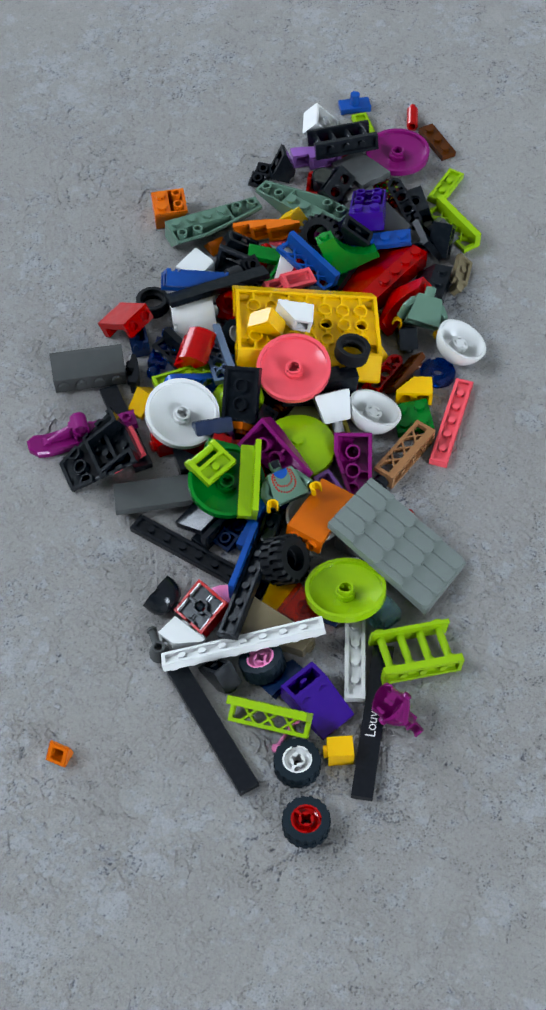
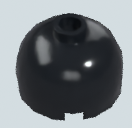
[143,575,181,616]

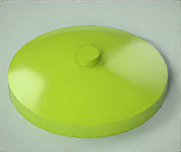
[269,415,335,479]
[305,558,386,623]

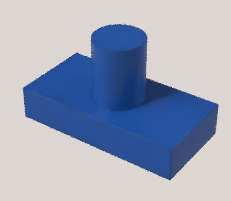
[338,91,371,115]

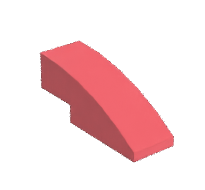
[261,267,317,289]

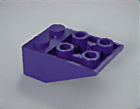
[349,188,386,231]
[280,662,354,740]

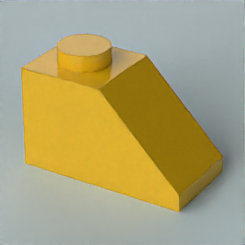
[395,376,433,405]

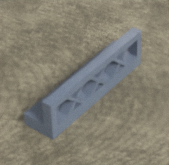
[208,323,235,385]

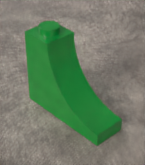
[315,230,380,275]

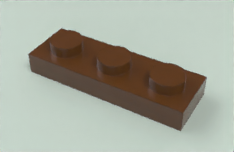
[418,123,456,161]
[383,352,426,395]

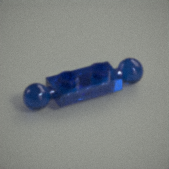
[146,327,174,379]

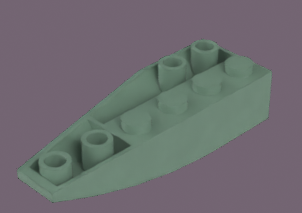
[255,180,350,233]
[165,197,262,247]

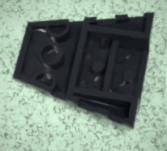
[59,407,141,492]

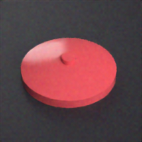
[256,333,331,403]

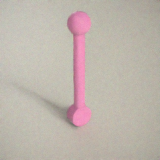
[272,719,300,753]

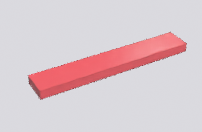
[428,378,474,468]

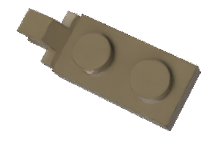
[449,253,473,296]

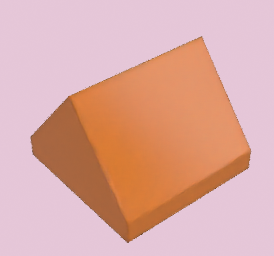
[204,236,223,257]
[46,740,74,768]

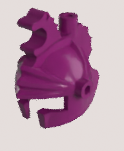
[372,683,424,737]

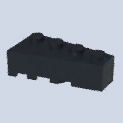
[281,366,359,407]

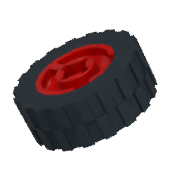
[282,796,331,849]

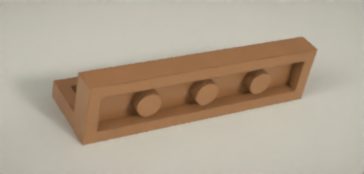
[374,420,436,489]

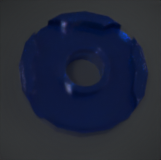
[420,357,456,388]

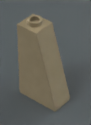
[240,597,316,658]

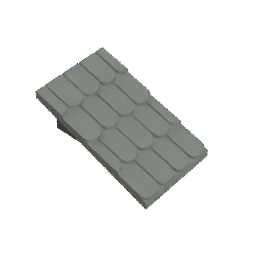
[327,477,466,615]

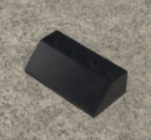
[402,264,452,326]

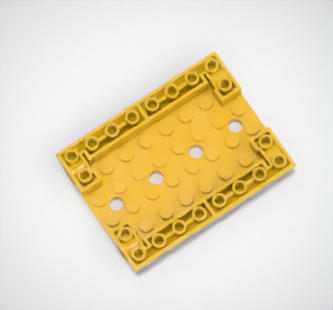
[232,285,382,383]

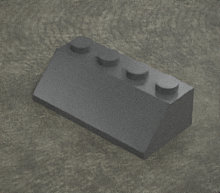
[49,344,127,393]

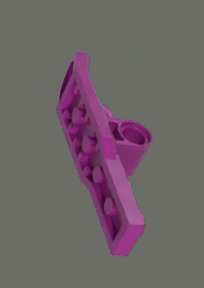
[27,410,139,458]

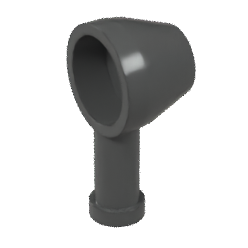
[147,626,169,663]

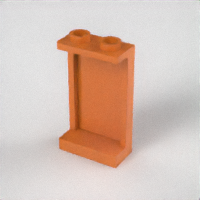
[286,478,354,554]

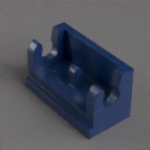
[129,327,151,358]

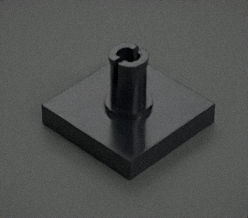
[412,218,443,261]

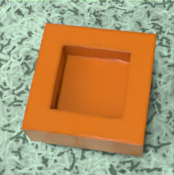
[232,421,255,435]

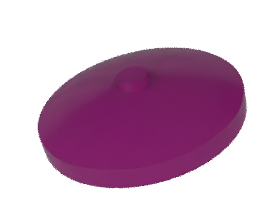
[366,128,430,176]

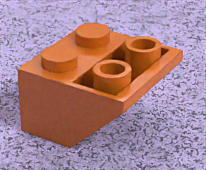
[151,188,188,229]

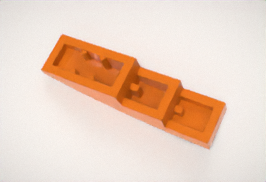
[232,219,301,242]

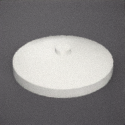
[145,378,220,449]

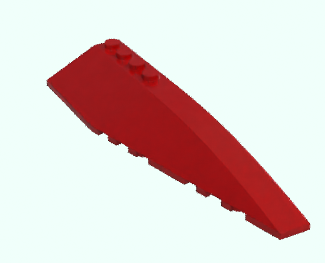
[322,244,427,326]

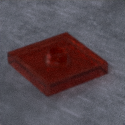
[277,583,319,622]

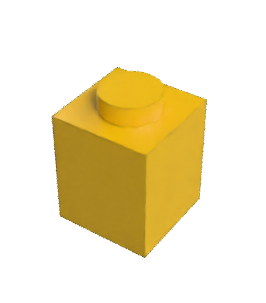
[322,735,354,766]

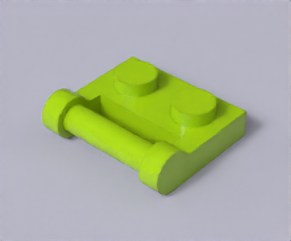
[184,439,237,487]

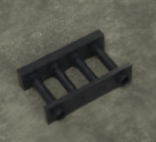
[307,120,379,160]

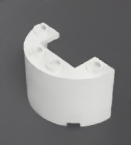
[169,295,218,342]

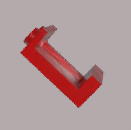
[98,302,153,338]

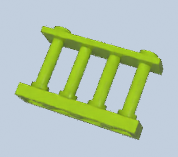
[368,618,465,685]

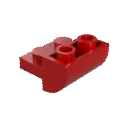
[174,327,217,369]

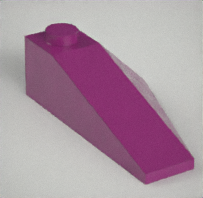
[237,417,314,478]
[334,433,372,494]

